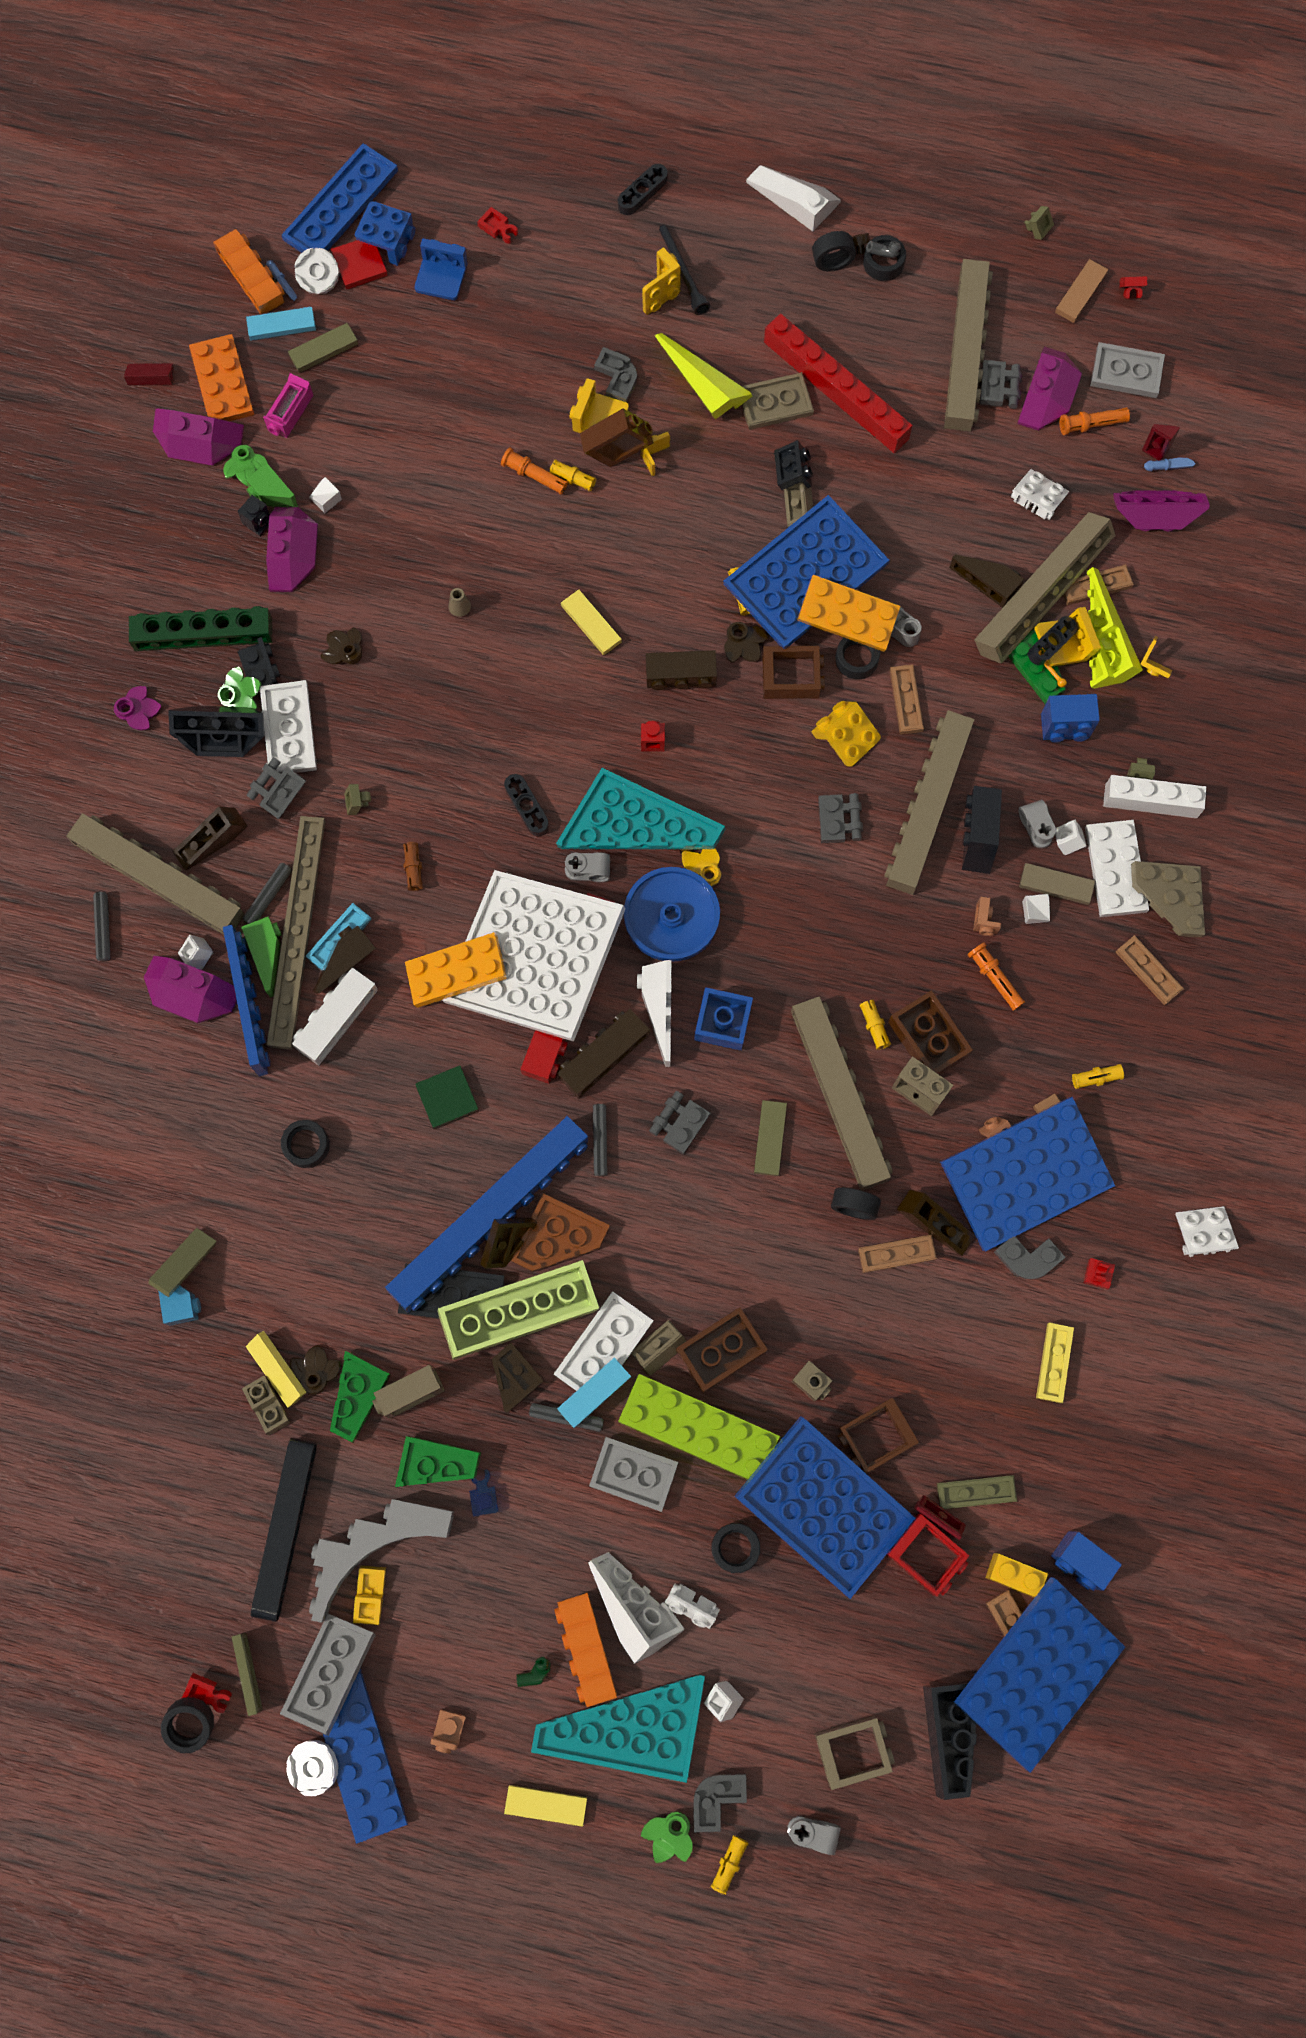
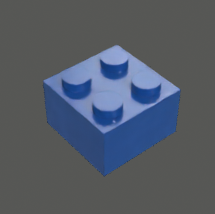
[1041,694,1099,742]
[694,987,753,1051]
[1051,1531,1121,1591]

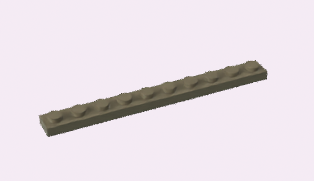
[267,816,326,1050]

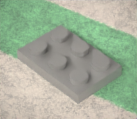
[1090,342,1165,398]
[589,1437,678,1512]

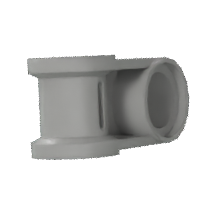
[891,604,921,647]
[1018,799,1056,848]
[565,852,610,882]
[787,1816,841,1855]

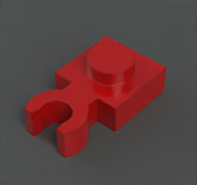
[477,207,518,244]
[181,1673,232,1713]

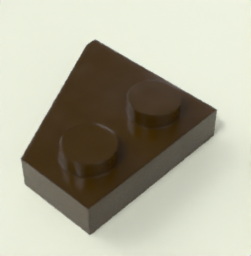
[480,1218,537,1269]
[492,1343,544,1414]

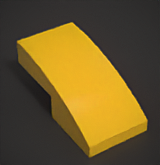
[353,1565,386,1625]

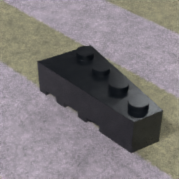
[923,1681,977,1800]

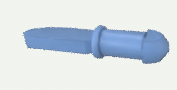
[266,260,298,301]
[1144,458,1195,471]

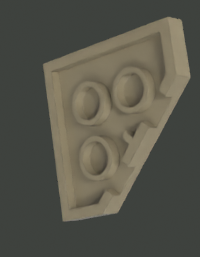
[1131,861,1205,938]

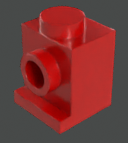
[641,721,665,752]

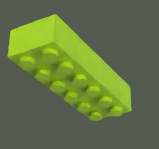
[618,1374,780,1480]

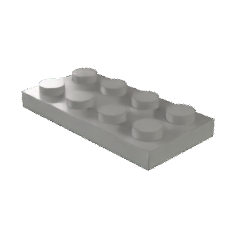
[280,1614,375,1736]

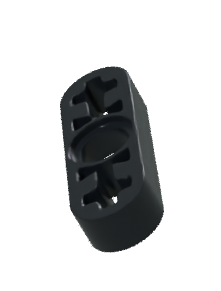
[618,164,667,215]
[1028,616,1078,666]
[504,774,549,836]

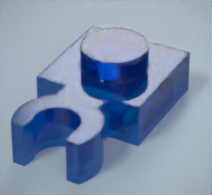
[469,1469,499,1517]

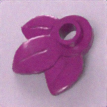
[114,686,162,730]

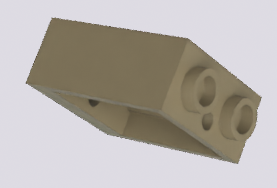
[892,1056,953,1117]
[373,1365,445,1419]
[814,1716,895,1790]

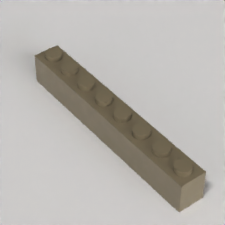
[944,259,992,432]
[974,512,1115,664]
[884,710,974,895]
[66,813,245,935]
[791,996,893,1191]

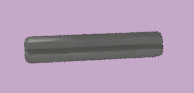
[243,863,292,924]
[93,892,110,961]
[593,1104,607,1176]
[529,1403,604,1432]

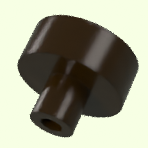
[852,233,870,255]

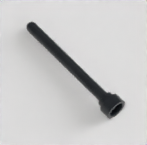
[659,224,711,315]

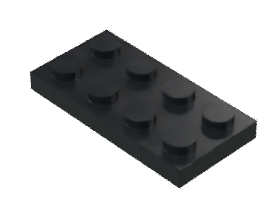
[398,1263,505,1319]

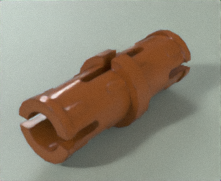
[403,842,423,891]

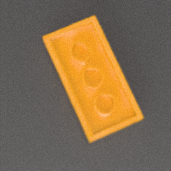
[797,575,900,652]
[405,932,507,1008]

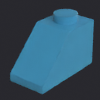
[158,1285,201,1326]

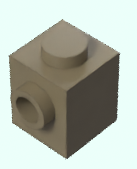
[791,1361,832,1401]

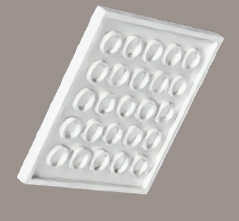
[442,870,625,1042]

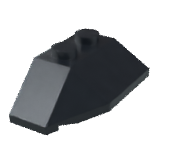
[168,706,265,757]

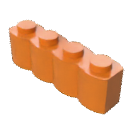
[213,229,285,314]
[554,1593,617,1707]

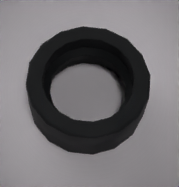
[812,231,856,272]
[863,235,906,281]
[835,637,881,680]
[281,1120,330,1168]
[831,1187,881,1220]
[711,1523,760,1573]
[161,1697,214,1753]

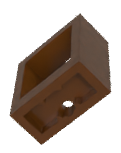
[580,408,654,467]
[762,646,825,699]
[837,1397,919,1473]

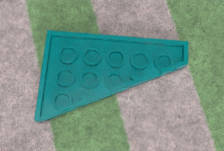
[556,768,726,849]
[531,1675,705,1783]

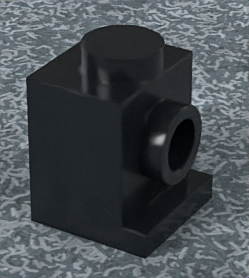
[237,495,270,536]

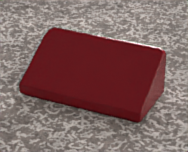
[124,363,173,385]
[1142,424,1180,461]
[914,1495,966,1540]

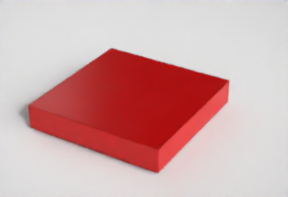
[331,240,388,290]

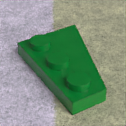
[1008,629,1065,704]
[330,1351,390,1443]
[395,1436,481,1487]

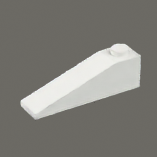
[746,165,841,231]

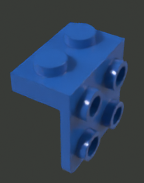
[355,201,415,266]
[414,239,468,300]

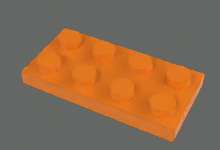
[189,334,254,422]

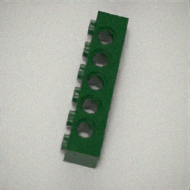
[129,606,273,651]

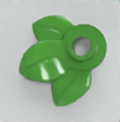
[223,445,268,486]
[218,667,261,710]
[641,1812,693,1863]

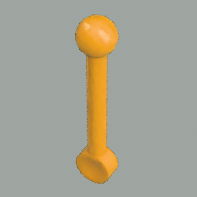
[1038,650,1067,687]

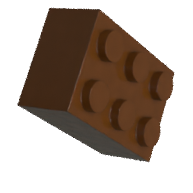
[888,990,973,1075]
[676,1307,768,1393]

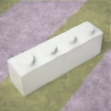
[1103,775,1206,818]
[292,968,378,1066]

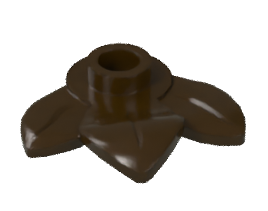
[724,622,768,663]
[320,627,362,665]
[290,1345,340,1395]

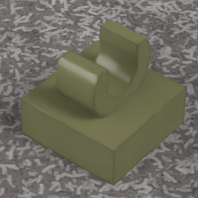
[1024,206,1054,240]
[1126,758,1155,780]
[344,784,371,815]

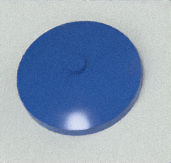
[624,867,720,962]

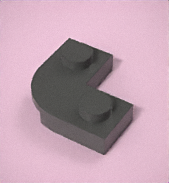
[594,347,637,402]
[994,1236,1065,1279]
[693,1773,747,1832]

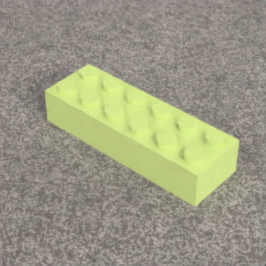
[437,1260,599,1360]

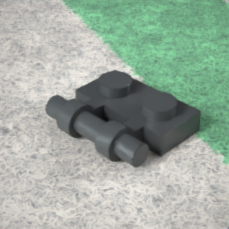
[979,360,1022,409]
[246,757,307,819]
[818,793,863,843]
[649,1091,711,1155]

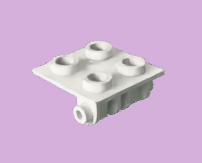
[1011,469,1069,520]
[1175,1206,1239,1257]

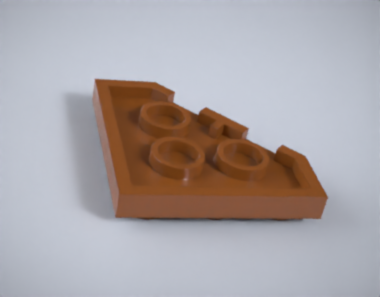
[511,1193,610,1272]

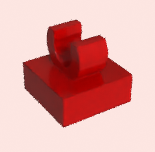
[1120,276,1147,299]
[1083,1258,1115,1290]

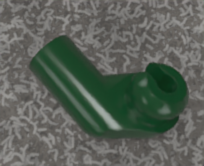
[516,1657,551,1687]

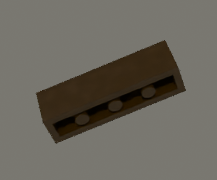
[558,1009,650,1099]

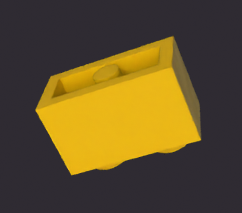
[985,1553,1048,1598]

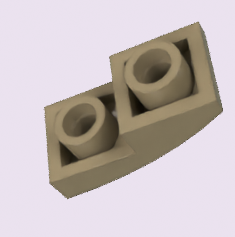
[242,1376,291,1436]

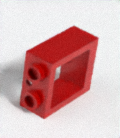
[886,1514,969,1597]

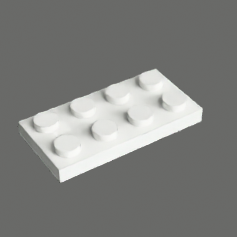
[260,680,317,773]
[1085,820,1149,917]
[554,1292,654,1391]

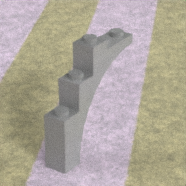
[309,1499,454,1623]

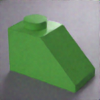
[245,464,298,507]

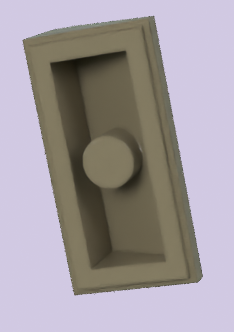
[784,482,813,527]
[631,1320,686,1376]

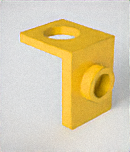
[641,432,670,476]
[1140,636,1172,678]

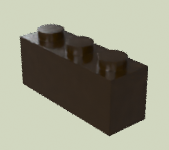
[646,650,717,690]

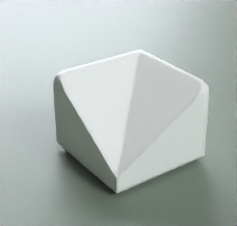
[310,477,342,513]
[1055,819,1086,855]
[1022,894,1050,924]
[178,935,213,970]
[704,1681,744,1722]

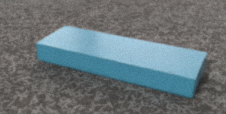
[246,307,316,341]
[306,903,372,970]
[557,1357,631,1428]

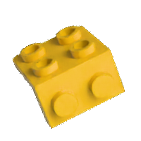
[642,247,680,315]
[569,378,629,442]
[1035,607,1101,667]
[811,701,881,767]

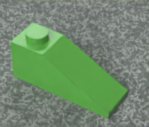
[241,916,282,998]

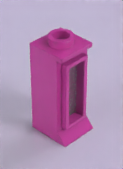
[263,373,313,438]

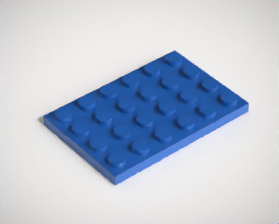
[723,495,890,649]
[940,1097,1115,1252]
[734,1416,916,1599]
[954,1577,1125,1773]

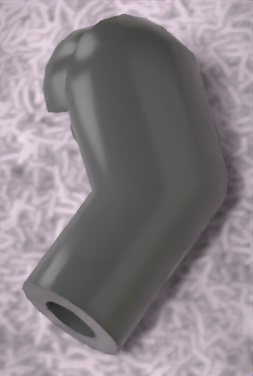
[866,241,901,258]

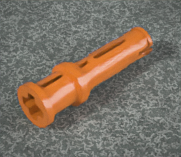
[1059,407,1130,435]
[501,447,568,495]
[967,942,1025,1011]

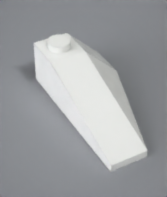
[637,960,671,1067]
[588,1552,684,1663]

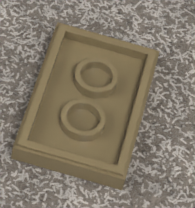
[742,372,814,430]

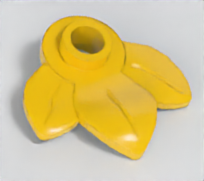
[682,849,721,887]

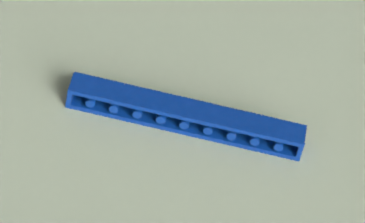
[385,1116,588,1313]

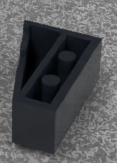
[962,786,1002,874]

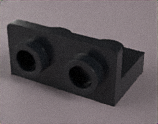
[774,440,813,490]
[237,637,281,693]

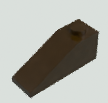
[949,554,1024,608]
[173,807,248,870]
[313,926,376,994]
[897,1190,975,1256]

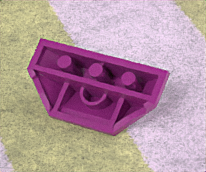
[1017,347,1082,431]
[153,408,244,466]
[1113,490,1210,531]
[266,506,318,592]
[144,956,237,1023]

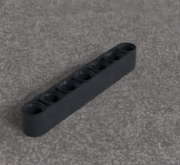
[251,1437,317,1622]

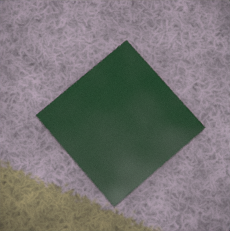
[415,1065,479,1129]

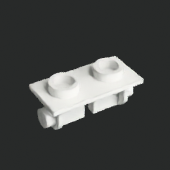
[664,1584,720,1629]

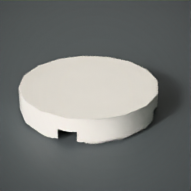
[295,248,339,295]
[287,1740,338,1796]

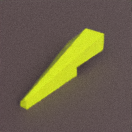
[655,333,753,420]
[1087,567,1143,689]

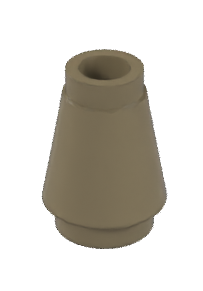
[448,588,471,617]

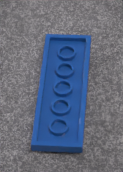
[282,143,398,253]
[223,925,271,1076]
[323,1668,408,1844]

